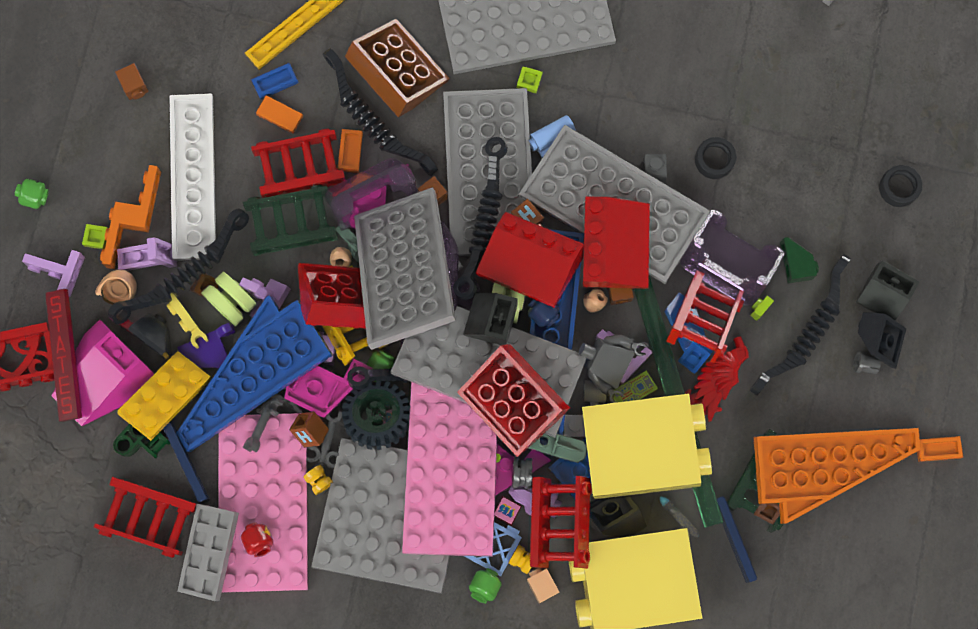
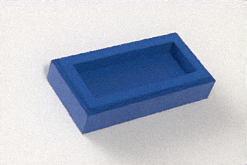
[251,63,298,100]

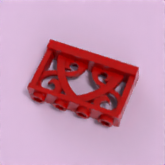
[0,322,55,392]

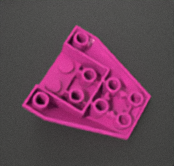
[51,320,155,426]

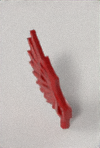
[694,336,749,422]

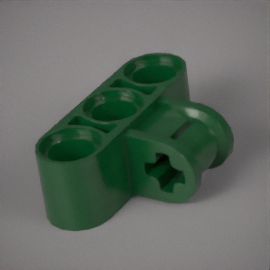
[113,424,170,459]

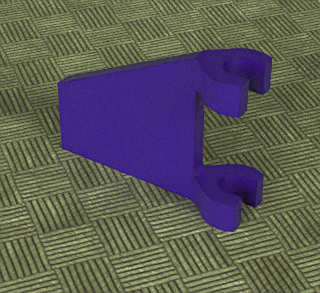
[177,323,236,369]

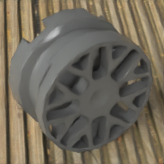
[512,457,532,489]

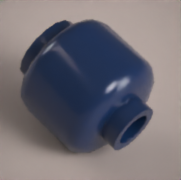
[527,299,560,328]

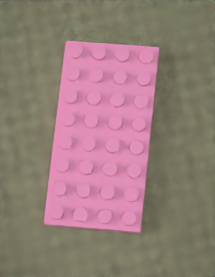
[402,382,497,557]
[218,413,308,593]

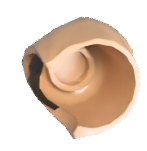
[95,270,137,311]

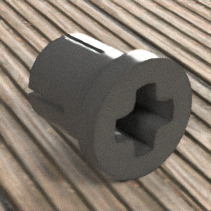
[853,351,881,375]

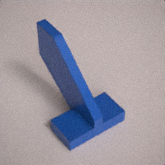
[664,292,713,374]

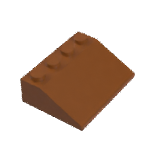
[345,19,450,117]

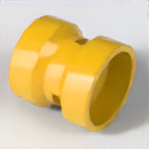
[303,464,333,495]
[508,544,532,574]

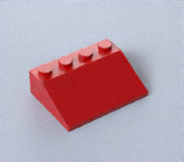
[583,196,650,289]
[476,212,584,308]
[298,263,366,329]
[457,344,570,457]

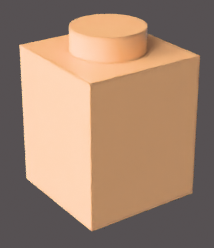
[527,568,559,603]

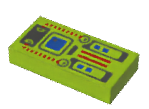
[614,370,658,402]

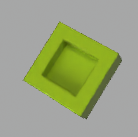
[516,66,543,93]
[82,224,108,249]
[750,295,774,321]

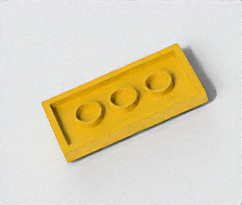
[117,351,211,441]

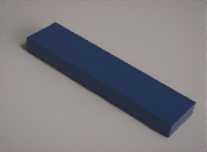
[163,421,210,504]
[713,496,757,583]

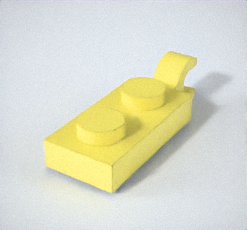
[166,293,209,349]

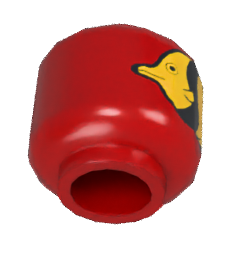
[241,522,273,557]

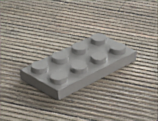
[177,504,239,601]

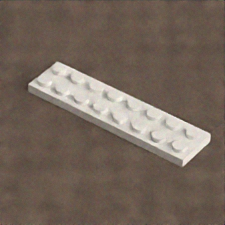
[170,94,216,261]

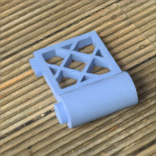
[528,115,576,158]
[464,522,522,576]

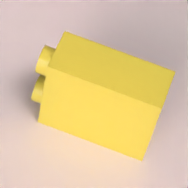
[582,394,712,499]
[569,528,702,629]

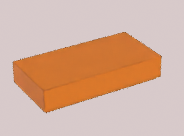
[256,95,303,134]
[338,129,363,173]
[917,436,963,462]

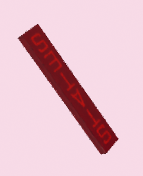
[45,288,82,422]

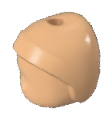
[330,247,352,267]
[583,288,608,313]

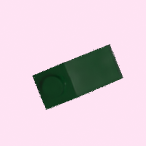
[780,237,819,284]

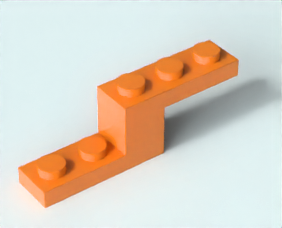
[100,165,161,269]

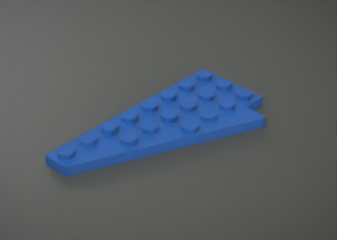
[176,295,333,452]

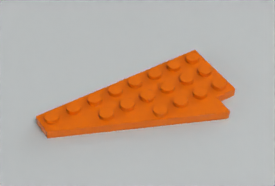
[754,428,920,524]

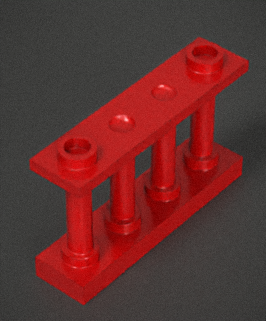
[251,129,346,200]
[666,270,744,363]
[530,476,592,569]
[93,477,197,558]

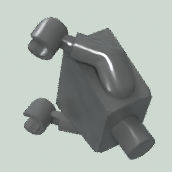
[579,334,649,403]

